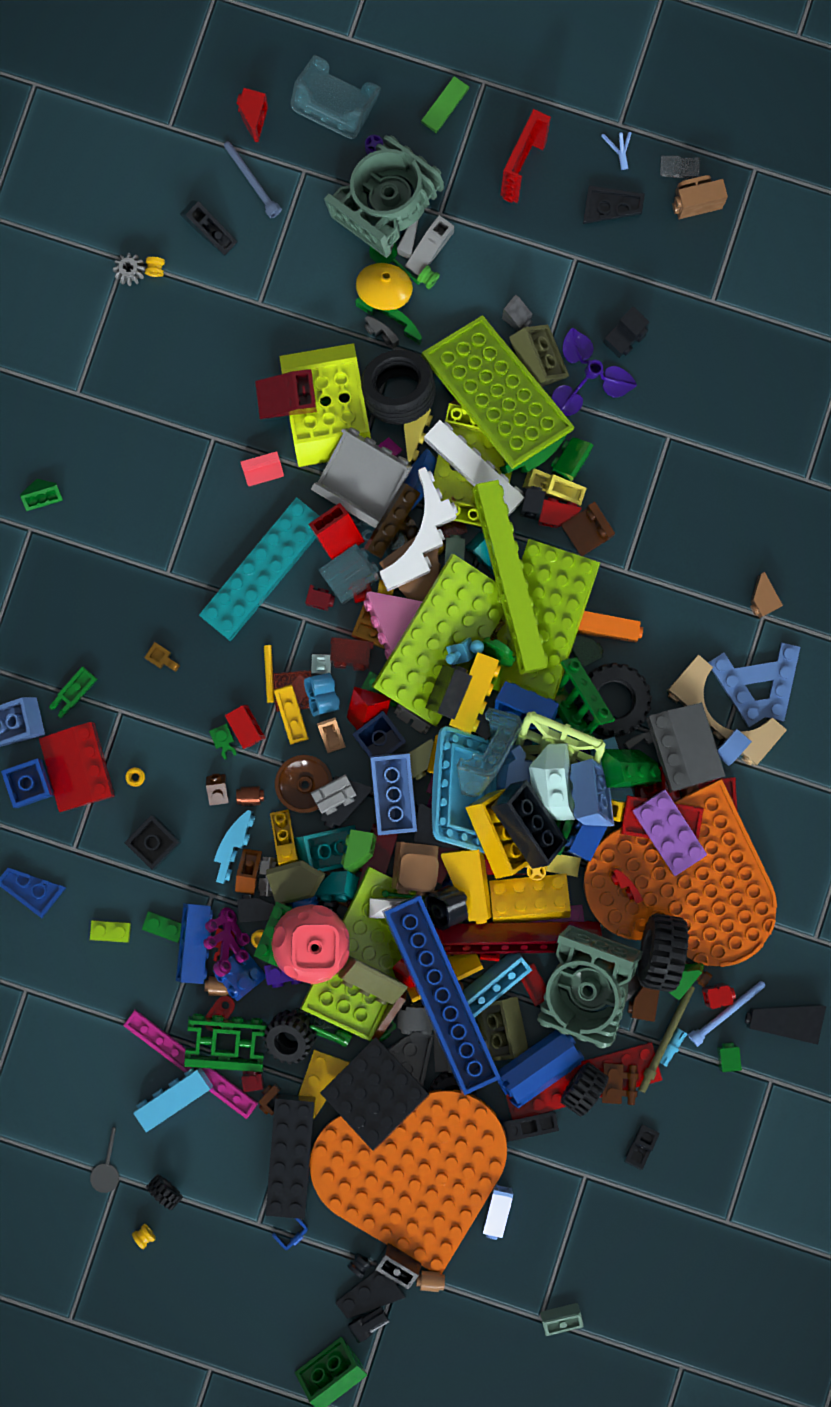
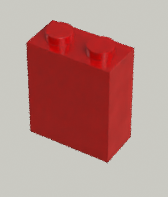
[308,503,365,563]

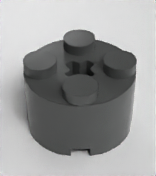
[397,1001,434,1035]

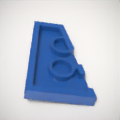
[0,868,66,918]

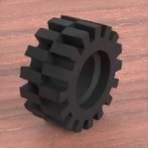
[146,1174,183,1210]

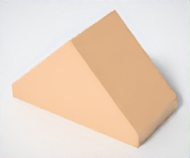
[317,718,346,753]

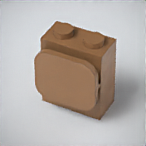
[672,175,728,219]
[391,842,439,896]

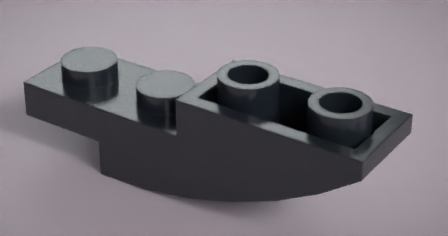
[500,1111,559,1142]

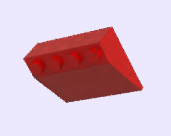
[39,722,115,812]

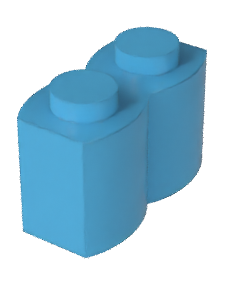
[304,673,340,716]

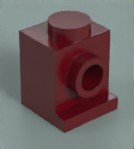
[305,585,335,611]
[242,1071,265,1092]

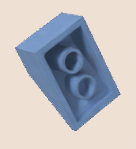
[0,697,45,747]

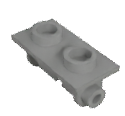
[394,704,432,734]
[258,857,279,896]

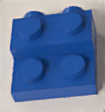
[213,947,266,1001]

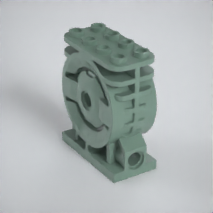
[324,135,444,258]
[537,925,643,1049]

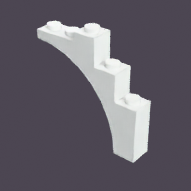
[380,467,458,591]

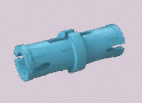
[660,1027,688,1067]

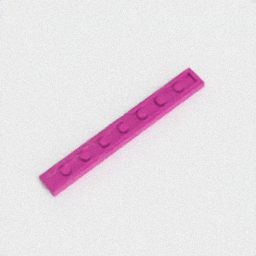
[123,1009,258,1119]

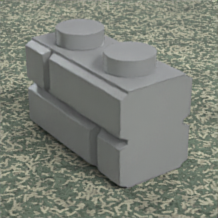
[311,774,357,815]

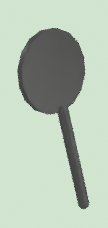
[90,1127,119,1193]

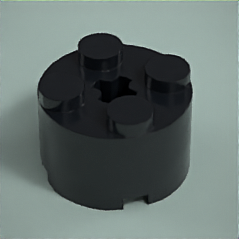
[424,885,468,930]

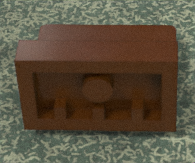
[561,501,615,556]

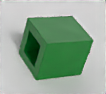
[717,1042,742,1072]

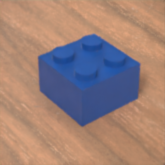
[1,758,54,808]

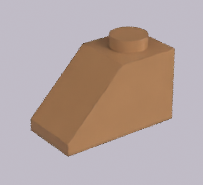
[750,572,783,618]

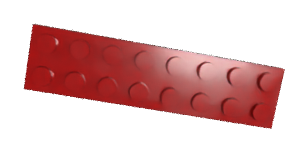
[506,1042,662,1120]

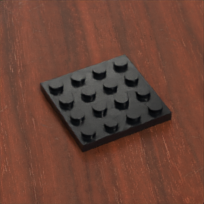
[320,1037,430,1151]

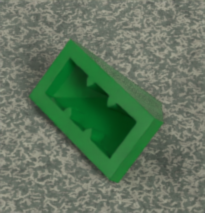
[20,479,63,511]

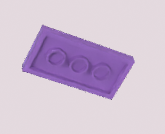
[632,789,707,876]

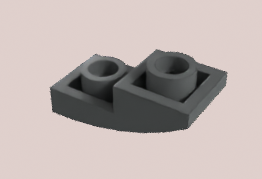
[364,316,399,348]

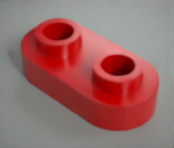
[205,996,235,1031]

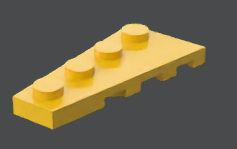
[298,1049,350,1118]

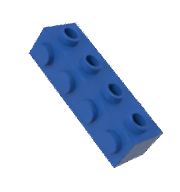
[176,903,213,984]

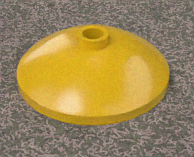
[356,263,413,310]

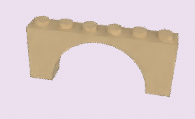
[667,655,787,766]

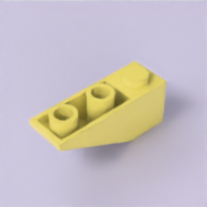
[403,409,433,465]

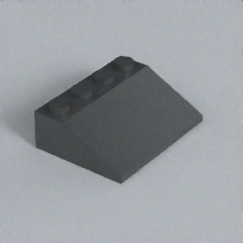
[646,702,725,793]

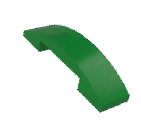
[355,298,422,345]

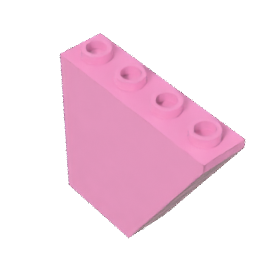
[364,591,423,660]

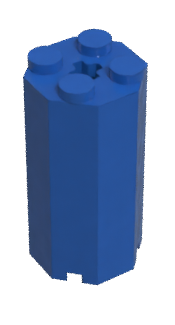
[497,1029,584,1108]

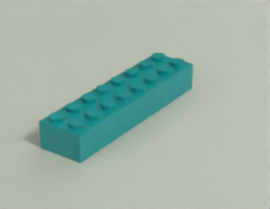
[199,497,320,642]

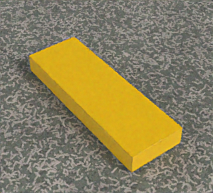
[274,684,309,745]

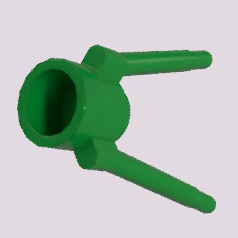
[310,1025,353,1047]

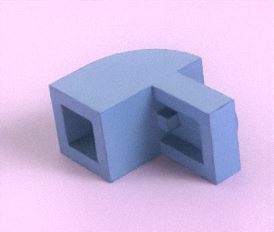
[717,729,752,766]

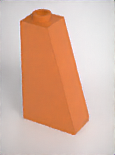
[577,611,643,643]

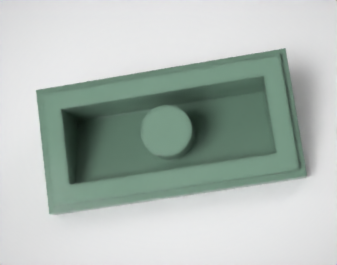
[540,1303,584,1336]

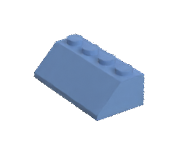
[370,753,417,835]

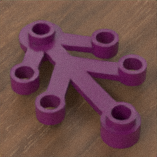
[203,907,250,977]

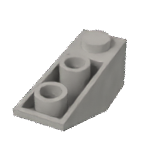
[405,215,454,276]

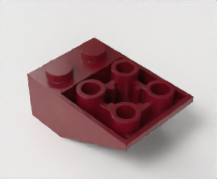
[255,369,317,419]

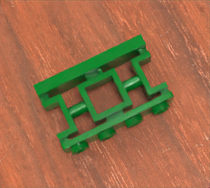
[184,1014,267,1072]

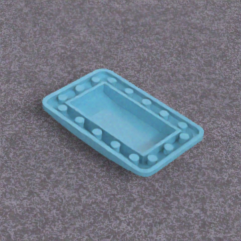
[432,726,498,853]

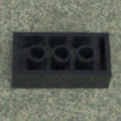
[491,780,568,869]

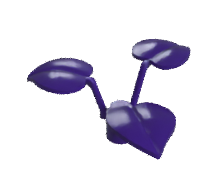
[551,328,637,417]

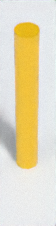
[264,645,274,703]

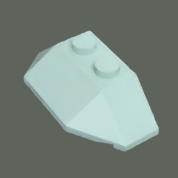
[529,743,576,821]

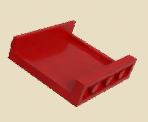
[501,109,551,203]

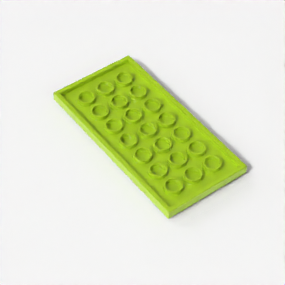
[421,315,574,469]
[491,539,601,700]
[371,554,504,726]
[300,867,428,1041]

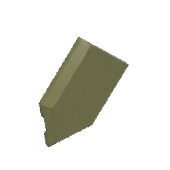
[266,860,326,904]

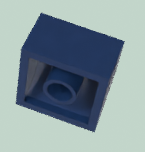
[352,711,406,758]

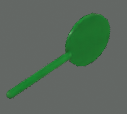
[369,243,420,285]

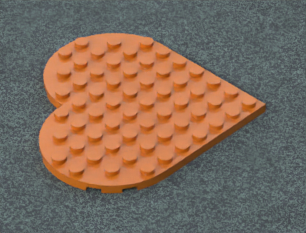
[584,779,777,967]
[310,1089,507,1274]

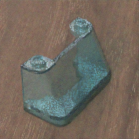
[291,55,381,139]
[457,707,522,797]

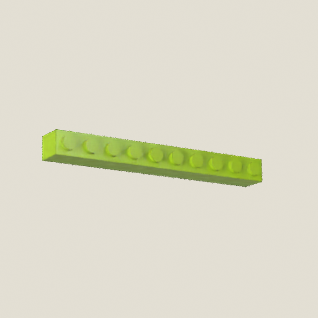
[472,480,548,675]

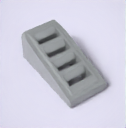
[397,221,418,260]

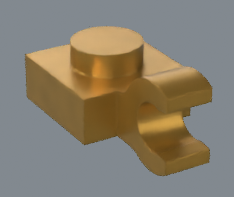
[144,642,180,672]

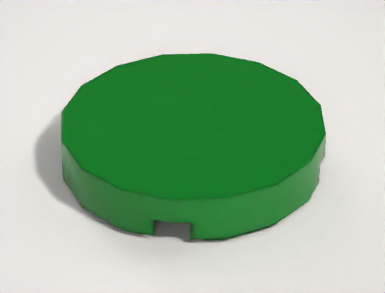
[482,637,516,667]

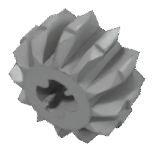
[113,253,145,286]

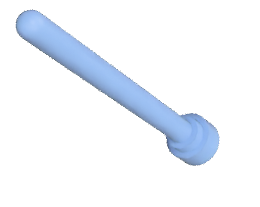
[688,981,765,1047]

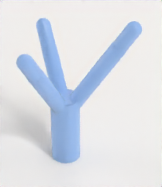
[601,132,631,170]

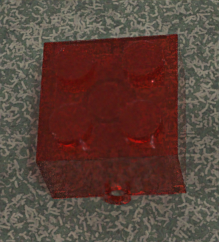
[330,637,374,671]

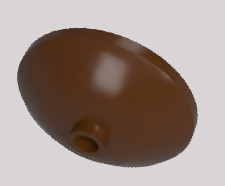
[275,755,333,813]

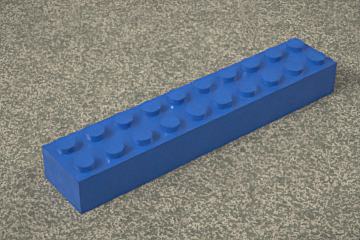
[382,895,501,1095]

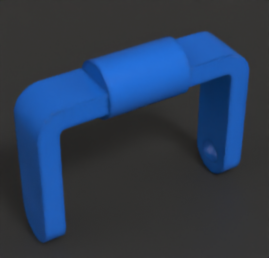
[272,1218,308,1250]

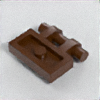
[601,1063,639,1105]

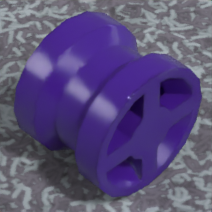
[365,135,383,155]

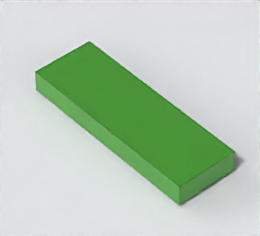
[421,76,469,133]

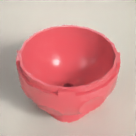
[271,904,350,985]

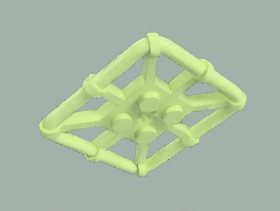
[515,711,606,767]

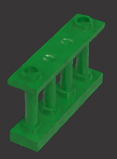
[554,657,615,741]

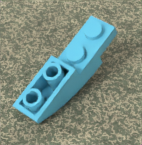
[214,810,255,884]

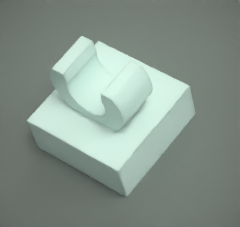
[311,654,331,674]

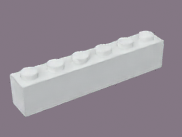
[424,420,524,517]

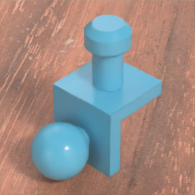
[446,637,484,665]

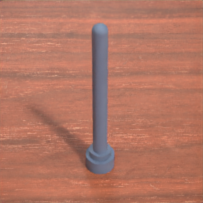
[224,141,282,218]

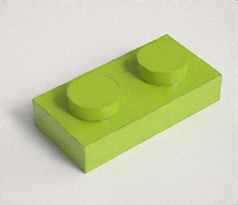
[90,920,131,943]

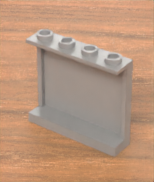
[311,427,413,528]

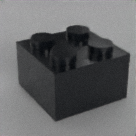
[124,815,181,870]

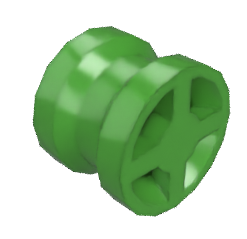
[417,265,440,290]

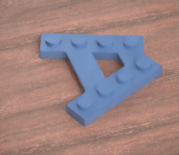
[708,643,800,728]

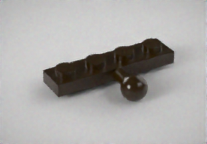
[364,482,421,559]

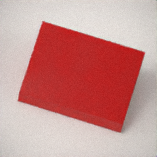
[347,687,391,730]

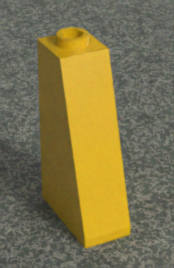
[441,849,492,924]

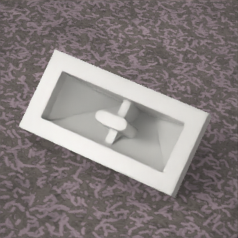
[369,898,407,918]

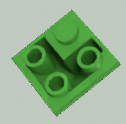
[341,829,377,875]

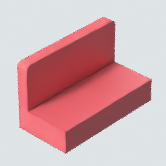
[241,451,284,487]

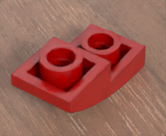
[610,867,643,904]

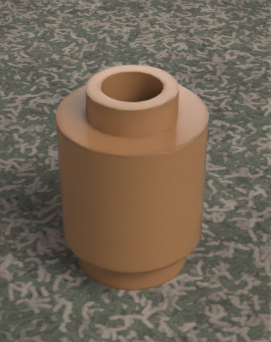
[205,976,228,996]
[416,1270,445,1292]

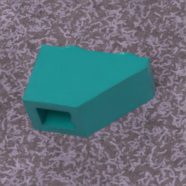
[315,871,359,903]

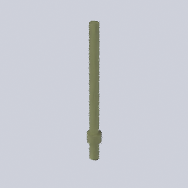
[638,986,695,1093]

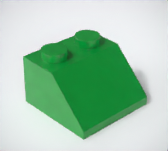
[551,437,594,482]

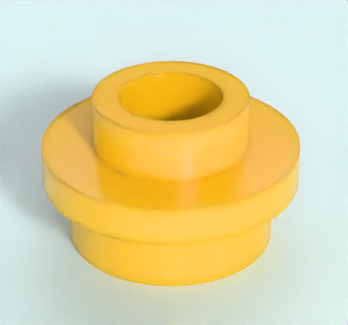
[126,768,145,787]

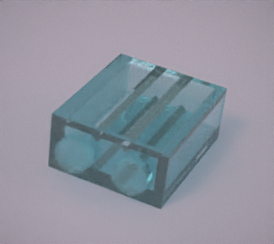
[318,544,380,605]

